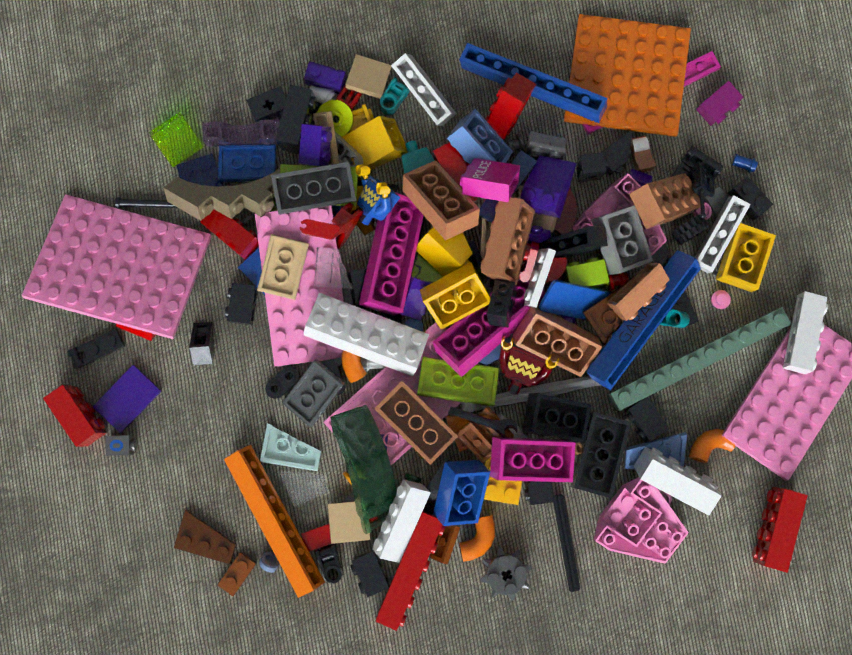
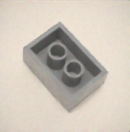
[591,205,653,275]

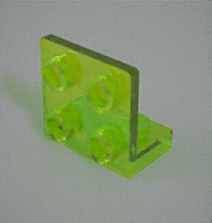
[149,112,204,167]

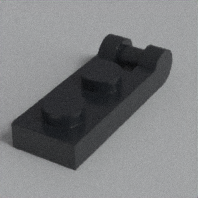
[67,329,125,369]

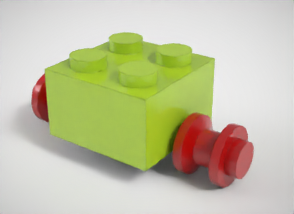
[545,257,629,292]

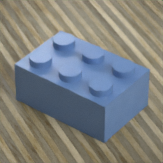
[447,109,513,164]

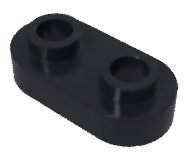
[265,367,300,399]

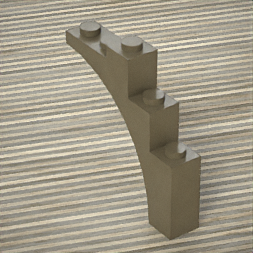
[164,168,280,221]

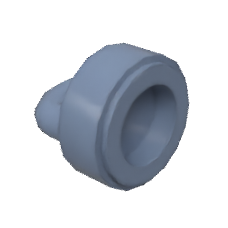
[259,552,280,573]

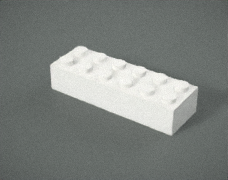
[304,293,429,376]

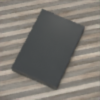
[282,359,346,428]

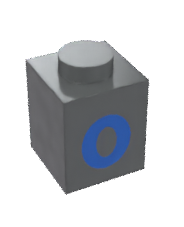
[106,435,137,456]

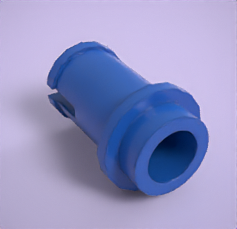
[732,154,758,173]

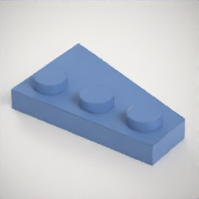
[624,432,687,469]

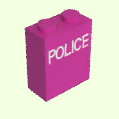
[460,158,520,202]

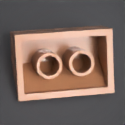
[607,262,670,321]

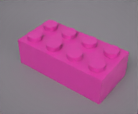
[490,437,576,482]

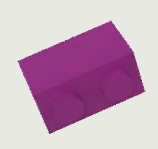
[696,81,744,126]

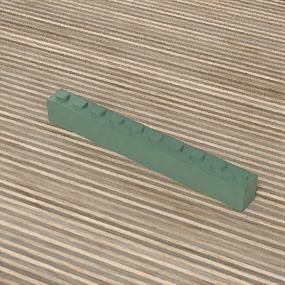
[607,307,791,411]

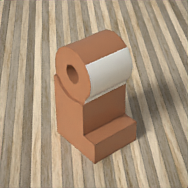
[630,136,656,173]

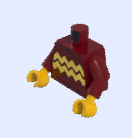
[499,336,559,395]

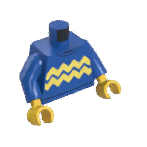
[355,164,400,226]

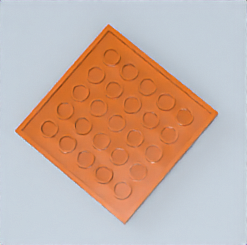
[564,14,691,137]

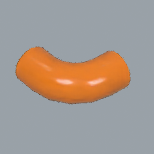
[342,350,367,383]
[688,429,735,463]
[459,515,495,562]

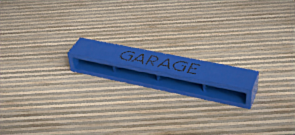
[586,250,701,390]

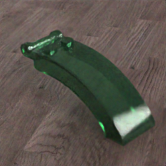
[330,405,397,534]

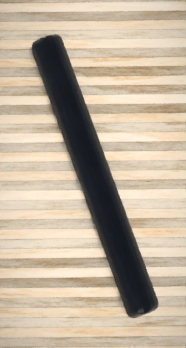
[553,494,580,592]

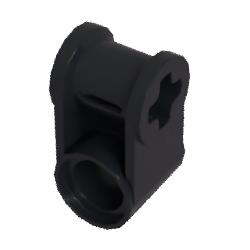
[315,544,343,584]

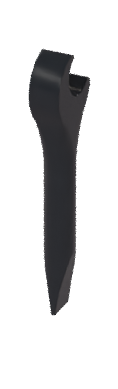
[448,407,518,438]

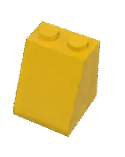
[342,116,408,170]
[416,227,473,277]

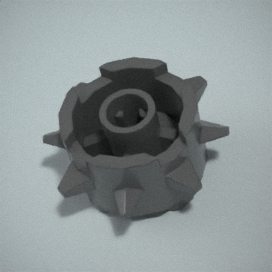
[480,547,532,601]

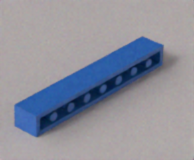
[459,43,608,123]

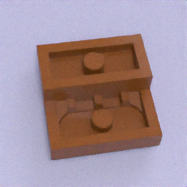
[457,406,514,463]

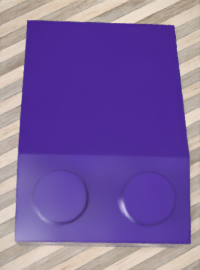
[520,156,576,218]

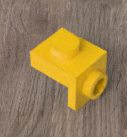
[350,104,374,132]

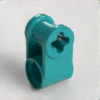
[380,77,410,116]
[660,309,690,328]

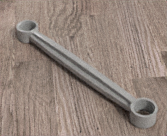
[460,376,600,412]

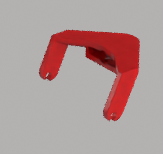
[300,202,363,251]

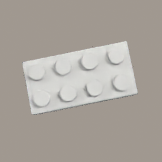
[634,447,722,515]

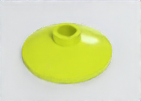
[317,100,353,137]

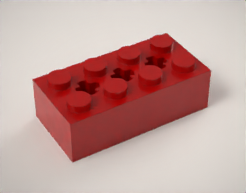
[752,487,808,573]

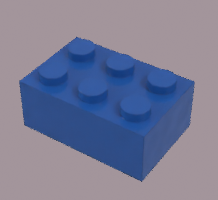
[433,460,490,526]

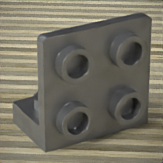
[525,131,567,160]

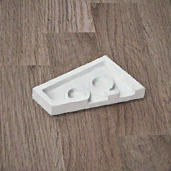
[524,248,556,308]

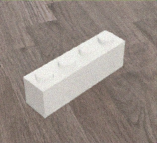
[391,53,457,126]
[695,195,751,273]
[783,291,828,374]
[373,479,431,563]

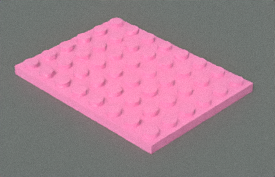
[22,194,211,339]

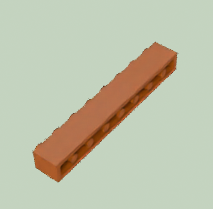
[224,445,325,598]

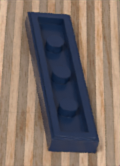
[479,150,537,223]

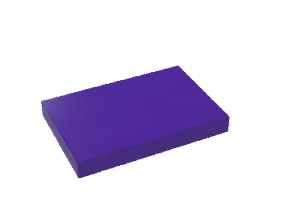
[93,365,162,433]

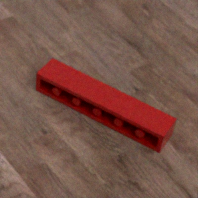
[375,510,446,631]

